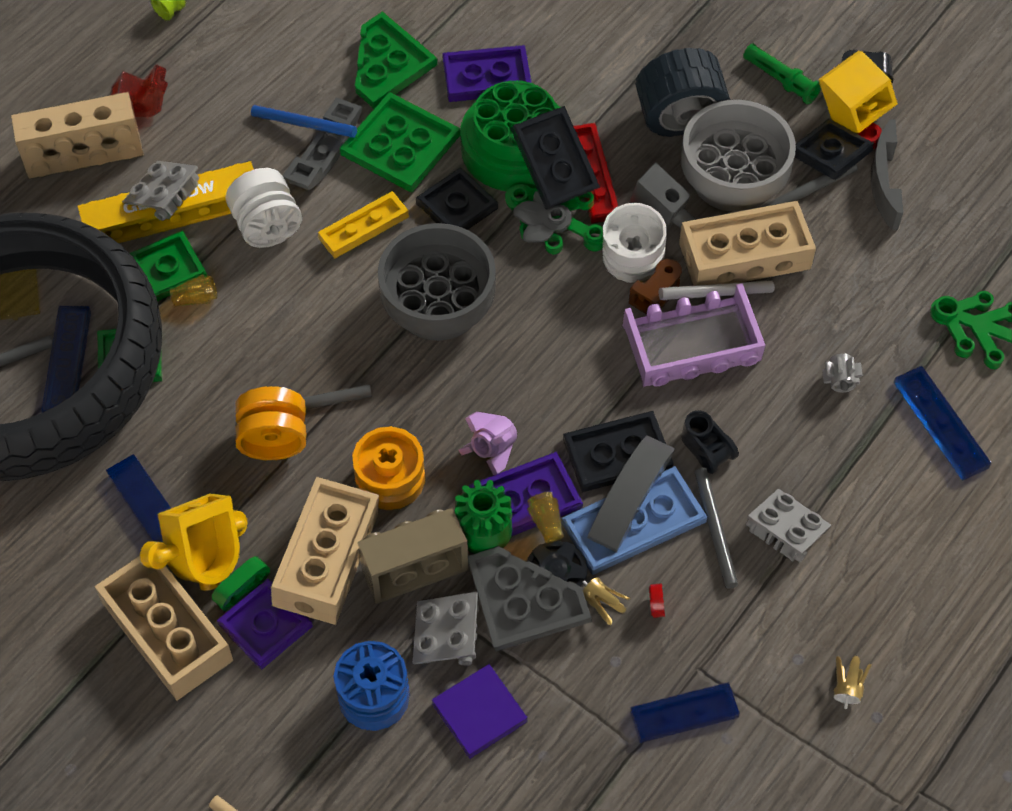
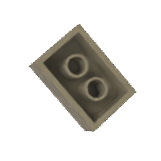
[358,508,468,604]

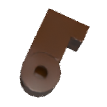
[629,259,682,315]

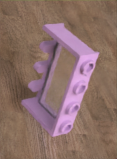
[622,283,766,387]

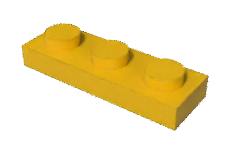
[318,191,409,259]

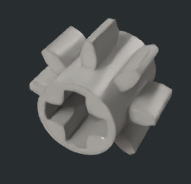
[822,354,863,393]

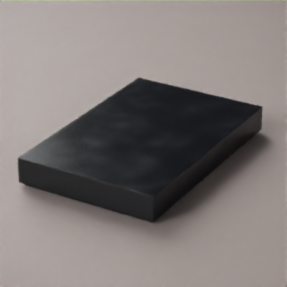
[510,106,600,210]
[563,411,674,493]

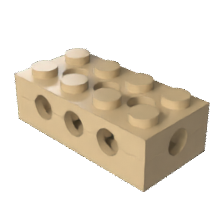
[11,92,144,178]
[679,201,816,286]
[271,477,379,625]

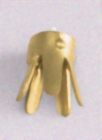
[582,577,630,626]
[833,656,872,709]

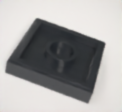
[795,119,874,181]
[416,167,498,230]

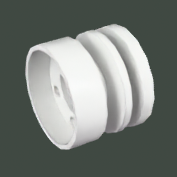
[225,168,302,248]
[603,203,667,283]

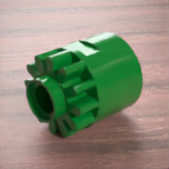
[455,479,512,554]

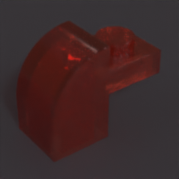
[110,64,168,117]

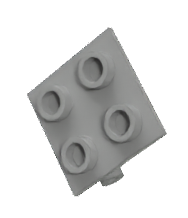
[122,161,199,221]
[746,489,831,563]
[412,592,479,666]

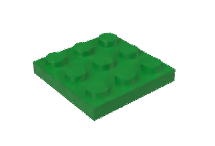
[340,92,460,193]

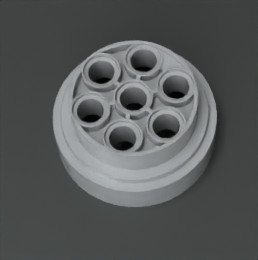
[681,100,796,212]

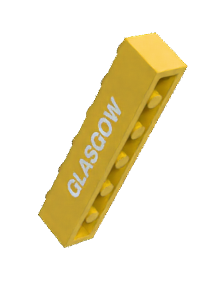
[78,161,254,243]

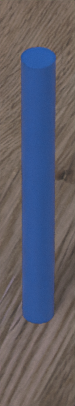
[251,105,357,138]

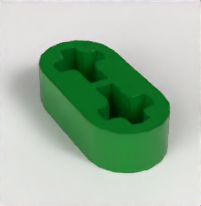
[212,556,270,612]

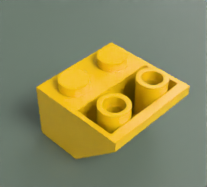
[818,51,898,133]

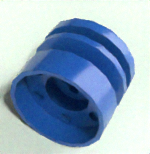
[333,641,410,731]

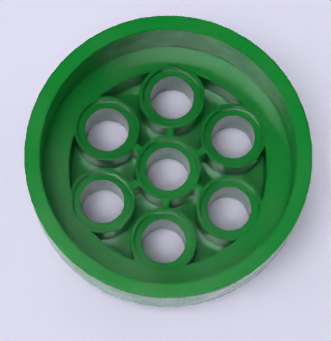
[460,81,560,191]

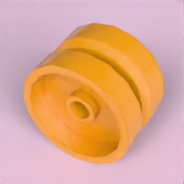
[236,386,306,460]
[352,426,425,510]

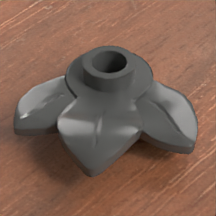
[513,191,572,243]

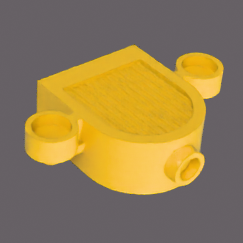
[140,494,248,591]

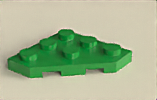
[355,11,438,109]

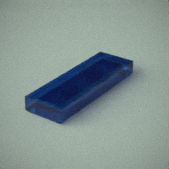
[106,454,171,542]
[630,682,740,743]

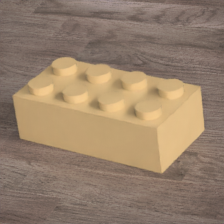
[94,556,233,701]

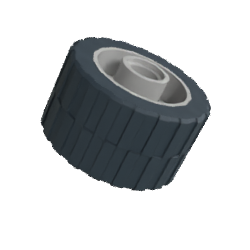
[635,48,730,137]

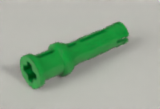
[743,43,821,105]

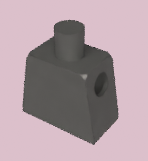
[629,163,697,233]

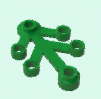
[505,184,603,254]
[930,291,1012,369]

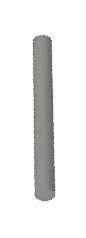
[658,281,774,300]

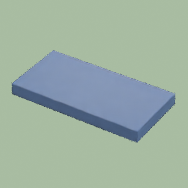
[562,466,707,575]

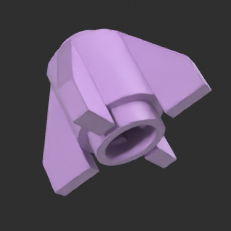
[459,412,517,475]

